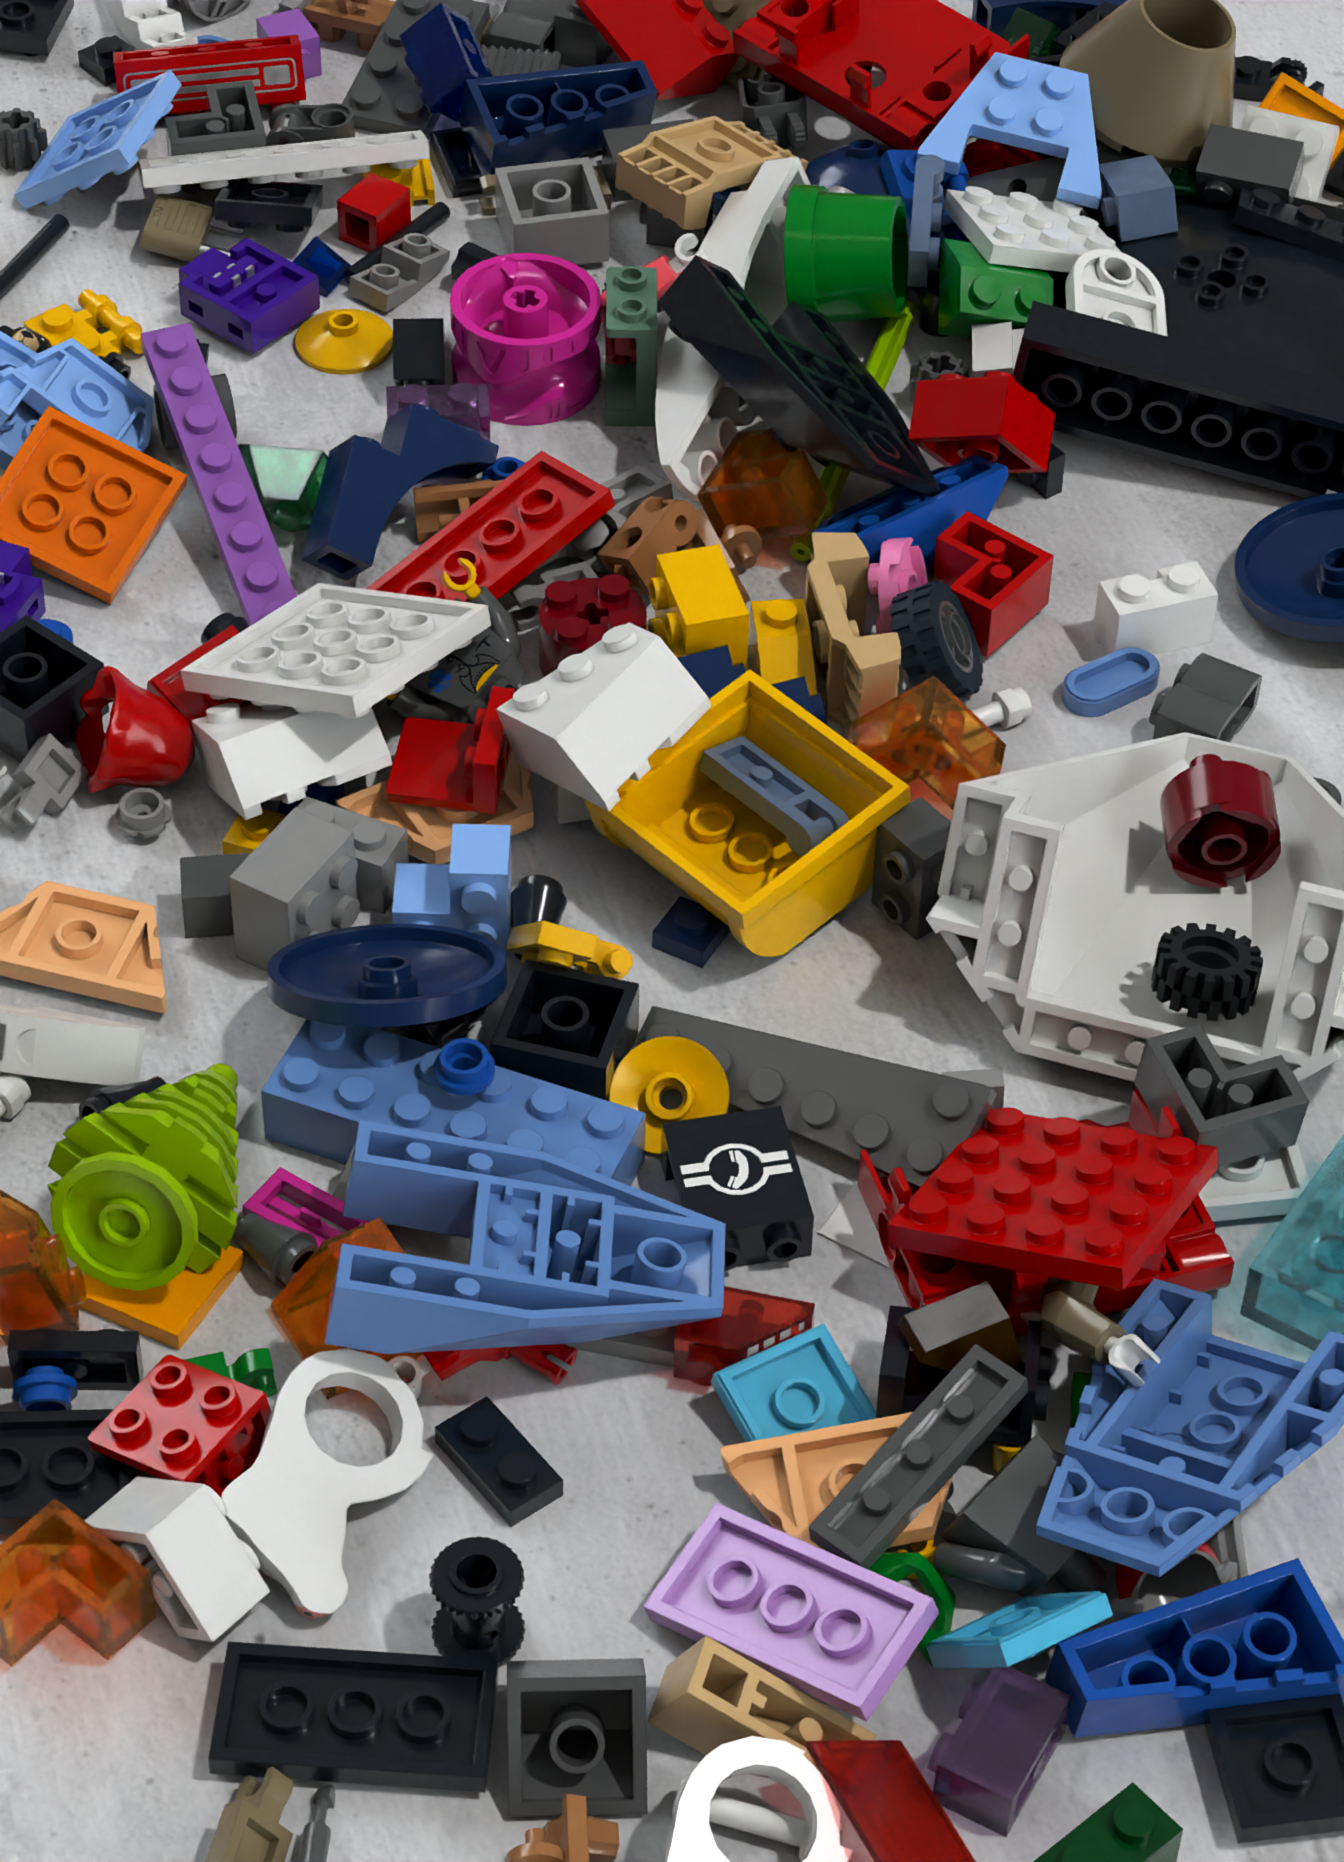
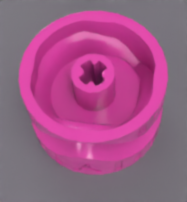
[450,253,601,426]

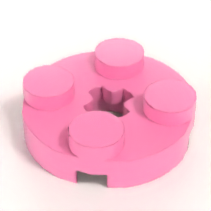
[868,537,928,634]

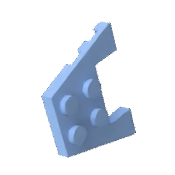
[916,52,1102,209]
[0,338,154,453]

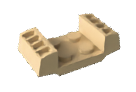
[615,116,808,230]
[805,532,901,749]

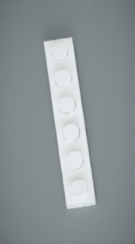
[138,130,430,194]

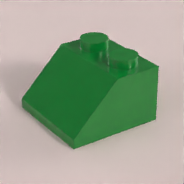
[938,238,1054,339]

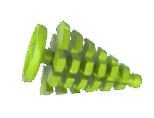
[47,1063,239,1291]

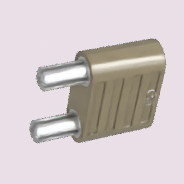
[140,194,245,262]

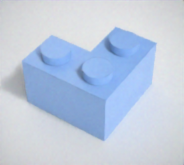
[392,824,512,955]

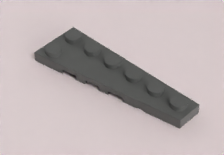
[630,1006,997,1189]

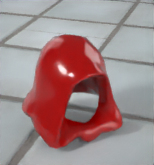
[75,666,196,793]

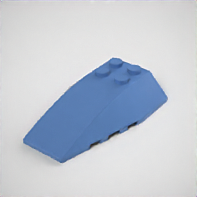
[1036,1278,1344,1577]

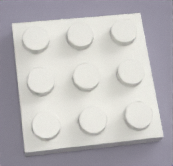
[943,186,1121,279]

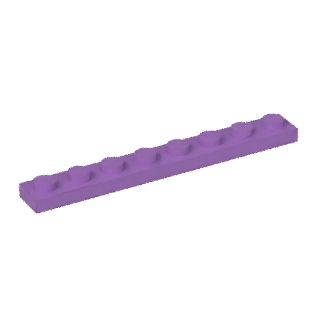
[140,322,297,626]

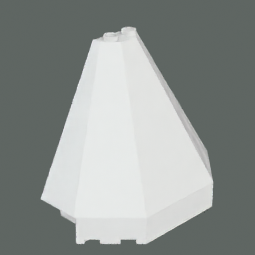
[926,732,1344,1082]

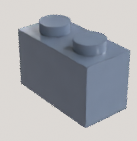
[1095,154,1178,242]

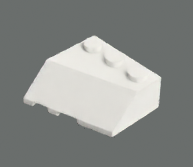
[496,622,711,812]
[192,703,392,820]

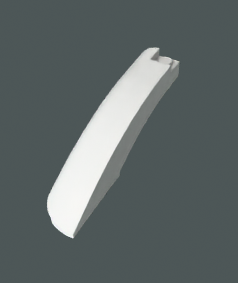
[655,156,811,502]

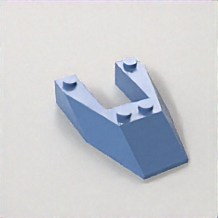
[324,1120,726,1354]

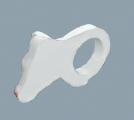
[221,1348,434,1620]
[665,1736,854,1862]

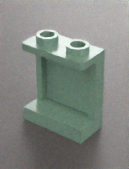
[605,265,657,426]

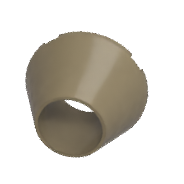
[1059,0,1236,168]

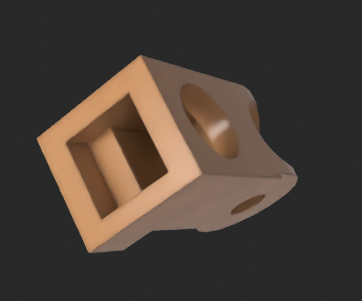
[597,496,698,596]

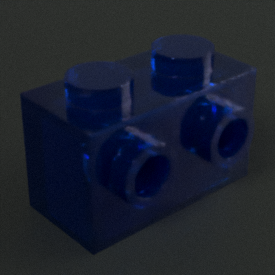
[399,3,493,122]

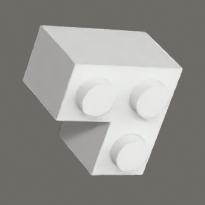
[79,1476,270,1642]

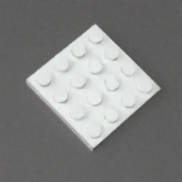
[180,583,491,719]

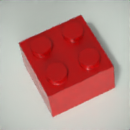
[908,371,1055,473]

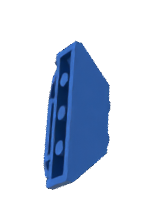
[811,454,1009,567]

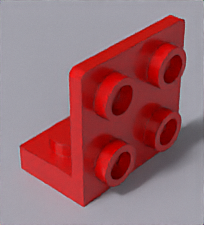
[385,686,515,814]
[88,1355,271,1497]

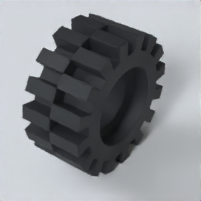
[1151,923,1263,1021]

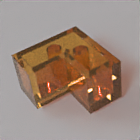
[697,428,829,540]
[847,676,1006,810]
[0,1499,156,1667]

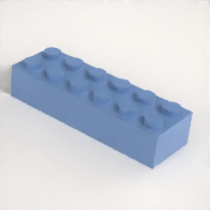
[261,1019,646,1186]

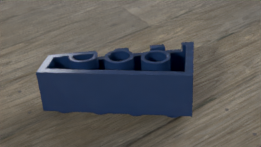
[459,60,657,176]

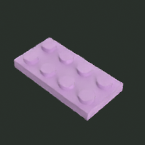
[643,1503,939,1722]

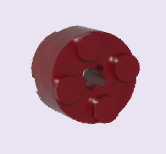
[539,574,647,677]
[1160,754,1281,888]

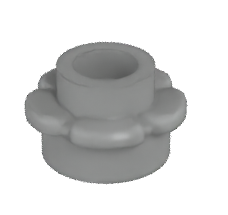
[115,788,171,839]

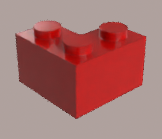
[932,511,1054,658]

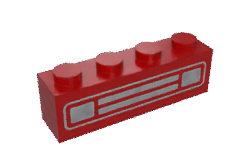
[113,34,306,116]

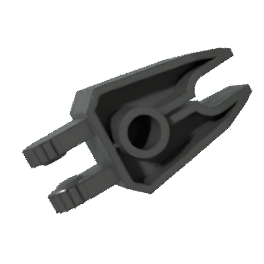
[738,73,808,150]

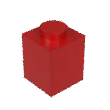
[337,172,411,252]

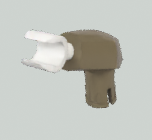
[1040,1279,1160,1387]

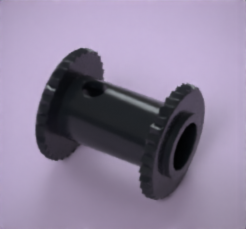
[429,1536,525,1666]

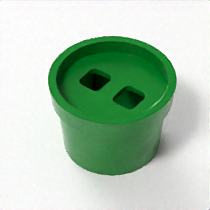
[784,184,909,323]

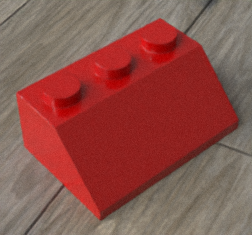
[575,0,739,101]

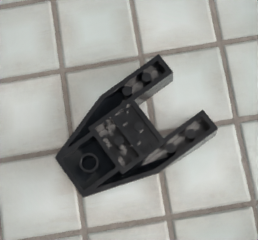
[658,255,941,497]

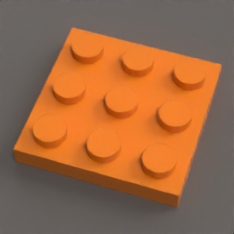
[0,406,187,605]

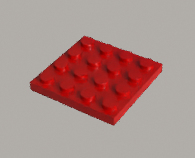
[887,1107,1218,1291]

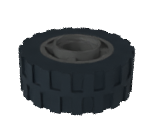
[890,580,983,707]

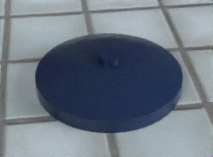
[1235,493,1344,642]
[267,924,507,1027]

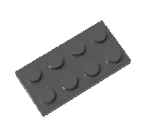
[342,0,490,139]

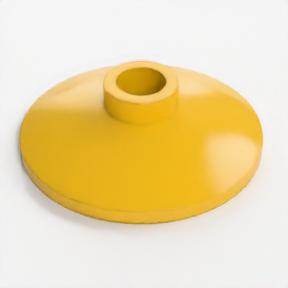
[295,309,393,375]
[609,1036,730,1156]

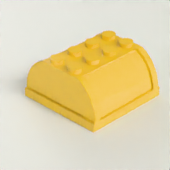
[584,669,910,957]

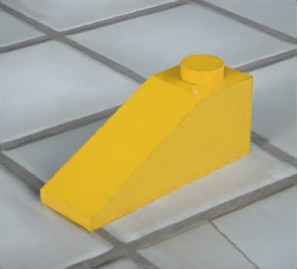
[748,598,817,696]

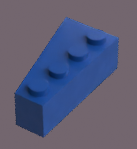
[1045,1558,1344,1738]

